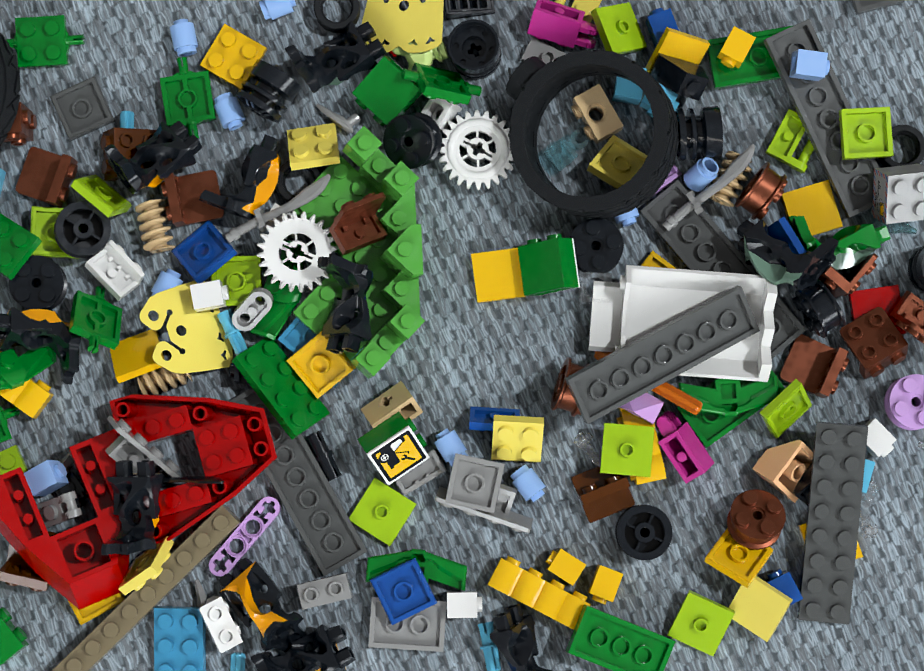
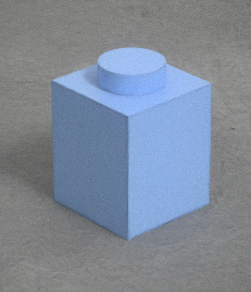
[789,49,830,81]
[24,460,69,497]

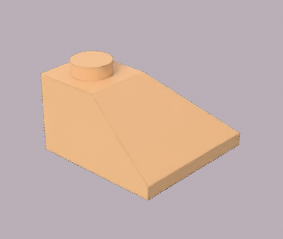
[752,440,813,503]

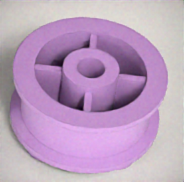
[884,374,924,430]

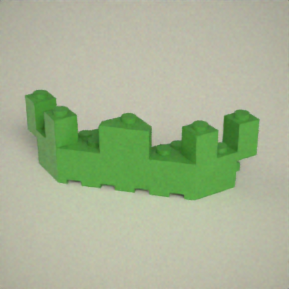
[293,126,425,379]

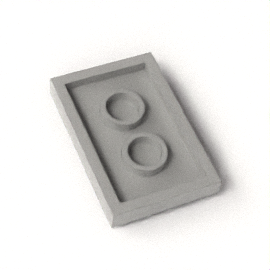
[368,596,447,652]

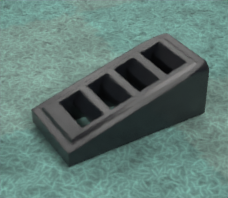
[444,0,495,20]

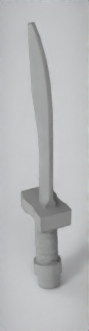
[662,144,755,231]
[225,174,331,243]

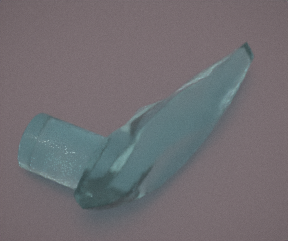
[871,219,917,234]

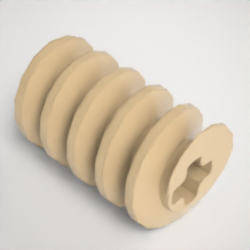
[710,151,752,207]
[135,199,175,253]
[137,357,193,395]

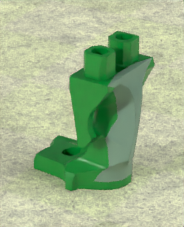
[788,216,891,270]

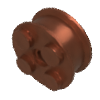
[735,162,788,220]
[551,357,590,417]
[727,489,786,550]

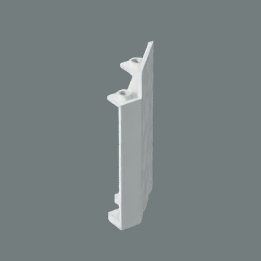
[588,265,778,382]

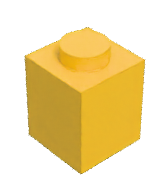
[717,26,756,69]
[546,548,586,586]
[588,564,623,605]

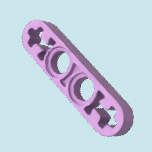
[209,496,281,577]

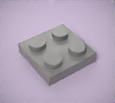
[445,453,505,513]

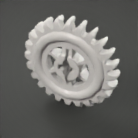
[439,110,514,191]
[256,211,339,293]

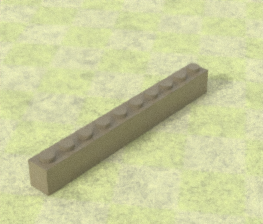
[52,505,242,671]

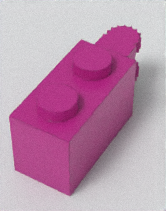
[527,0,599,49]
[656,411,714,484]

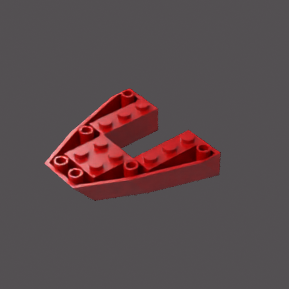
[109,394,277,544]
[0,429,130,610]

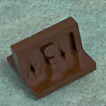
[571,465,635,523]

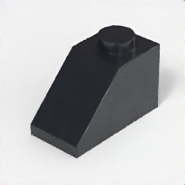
[649,53,709,101]

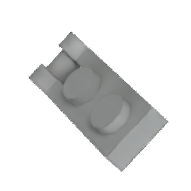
[37,491,82,529]

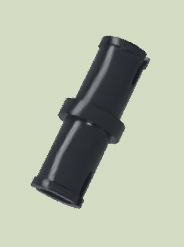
[306,430,342,482]

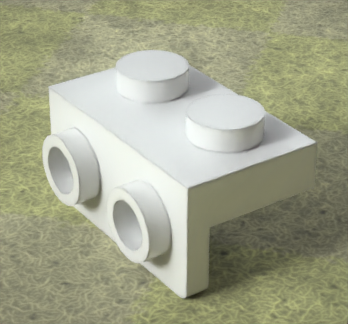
[85,240,145,301]
[199,596,243,653]

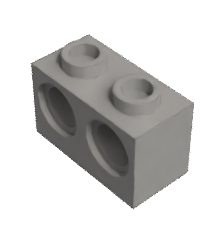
[297,572,353,610]

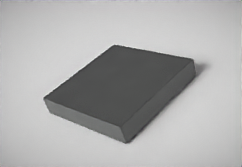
[50,76,115,141]

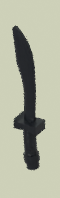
[158,470,224,491]

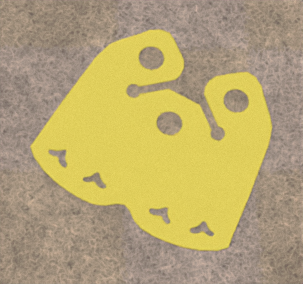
[362,0,444,53]
[139,280,233,374]

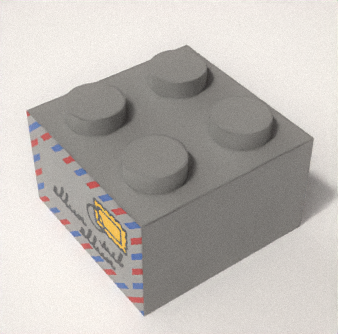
[872,164,924,224]

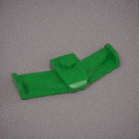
[250,240,306,340]
[0,346,57,390]
[677,375,779,417]
[365,549,467,591]

